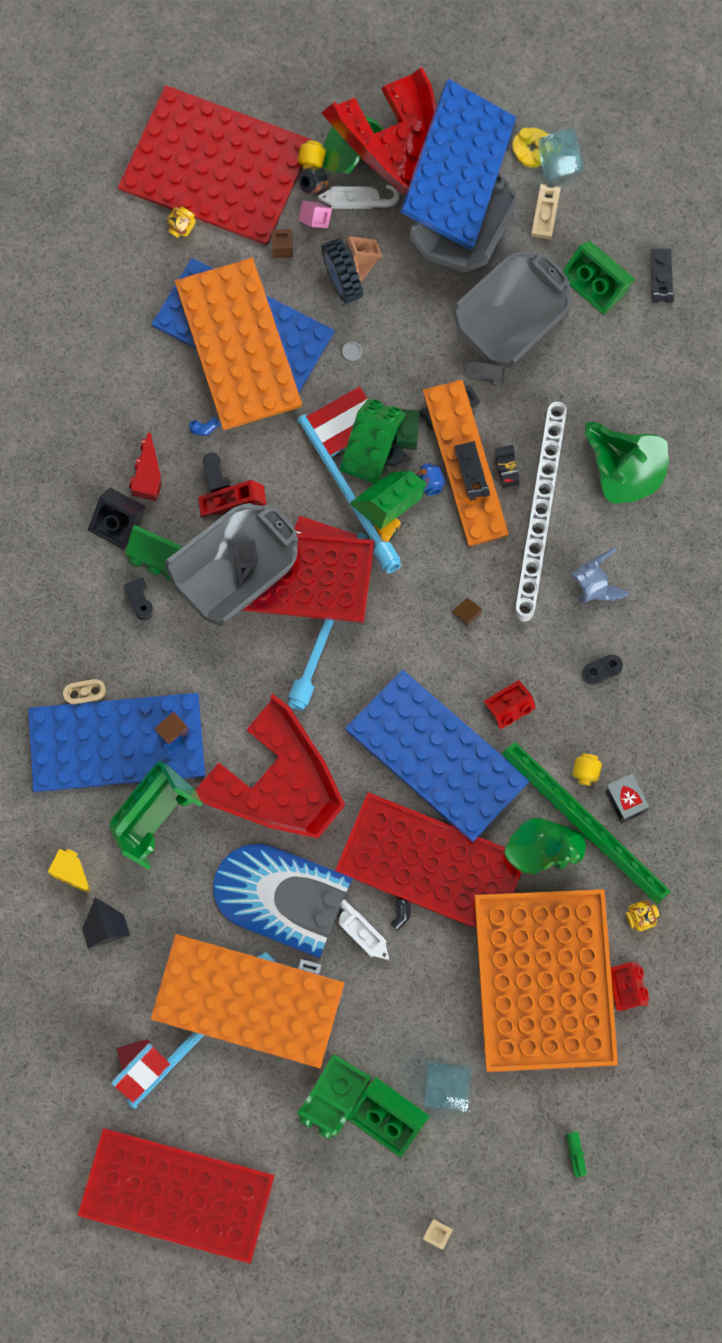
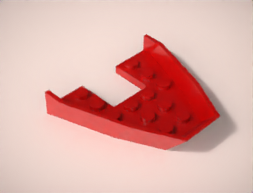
[321,67,436,195]
[195,694,345,839]

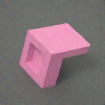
[299,201,332,228]

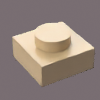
[423,1219,453,1250]

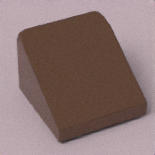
[452,598,482,626]

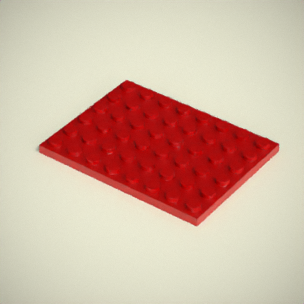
[118,85,313,245]

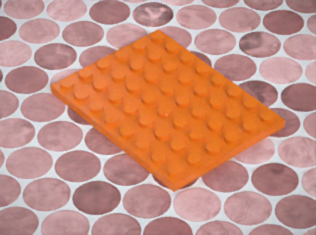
[474,889,618,1072]

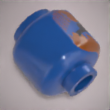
[416,463,445,496]

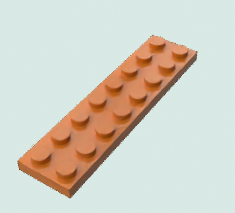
[422,379,509,547]

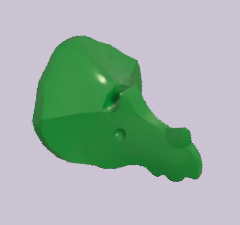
[323,116,385,174]
[585,422,669,504]
[504,818,586,875]

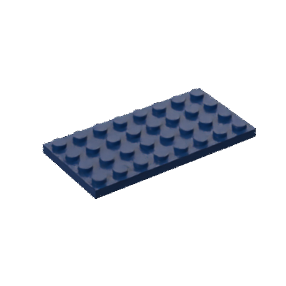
[400,79,516,250]
[152,258,335,393]
[345,669,530,843]
[28,693,205,792]

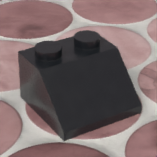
[88,487,146,550]

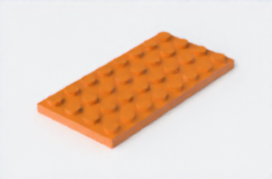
[175,258,302,431]
[151,934,345,1068]

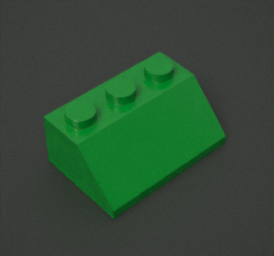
[562,240,635,315]
[350,471,426,529]
[125,525,183,583]
[347,1077,430,1158]

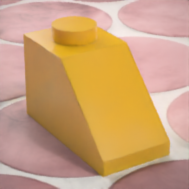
[48,849,90,894]

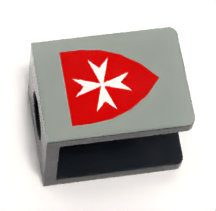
[605,774,649,824]

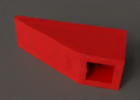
[129,432,162,502]

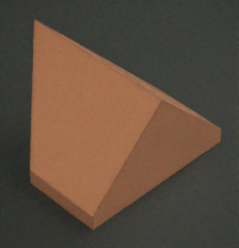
[346,236,383,282]

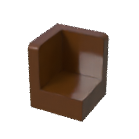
[271,229,293,258]
[154,711,189,744]

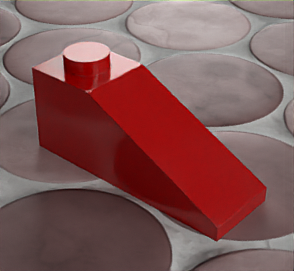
[198,480,267,517]

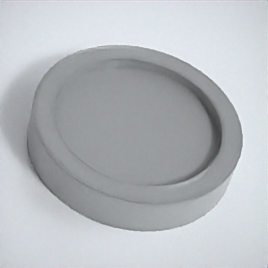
[342,341,362,361]

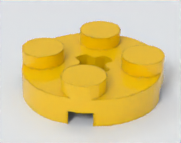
[512,128,553,167]

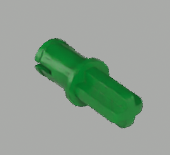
[565,1132,587,1178]

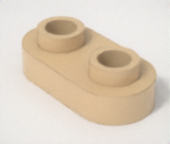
[63,679,106,705]

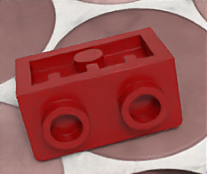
[483,680,536,729]
[611,962,649,1011]

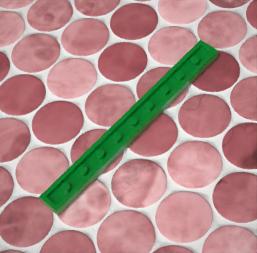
[502,742,671,905]

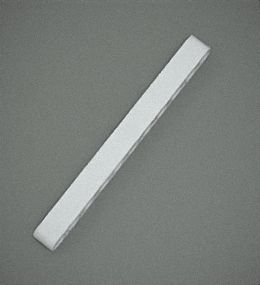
[515,402,566,621]

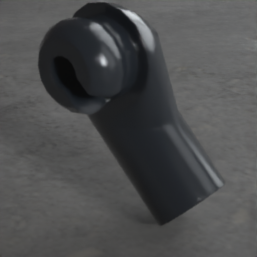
[390,898,411,931]

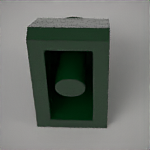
[396,409,419,450]

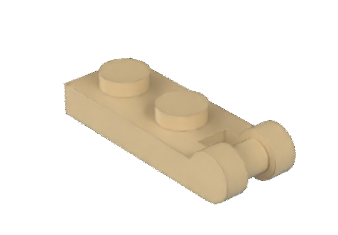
[531,184,561,240]

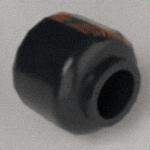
[298,167,328,195]

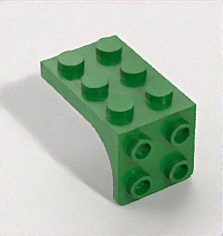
[339,399,406,484]
[297,1054,371,1140]

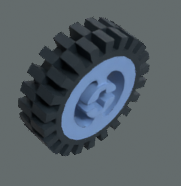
[321,238,364,304]

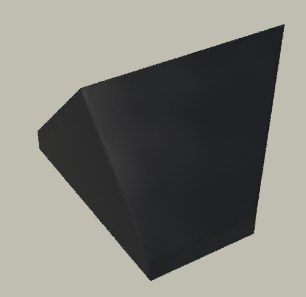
[82,897,130,949]

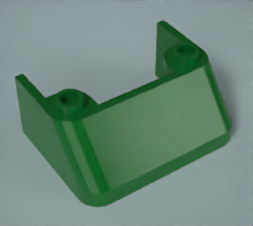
[109,761,202,870]

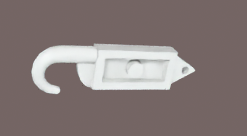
[318,185,400,209]
[339,899,389,960]

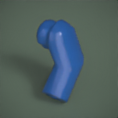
[189,417,220,436]

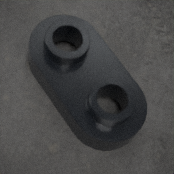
[582,655,623,685]

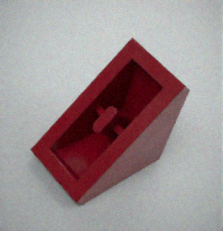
[116,1039,152,1071]

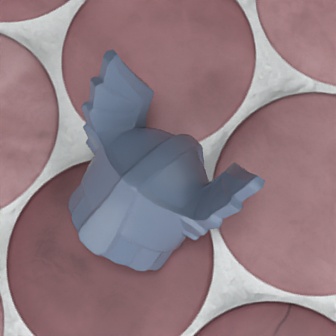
[570,548,629,604]

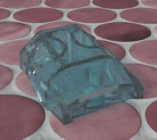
[538,129,585,181]
[424,1062,472,1112]

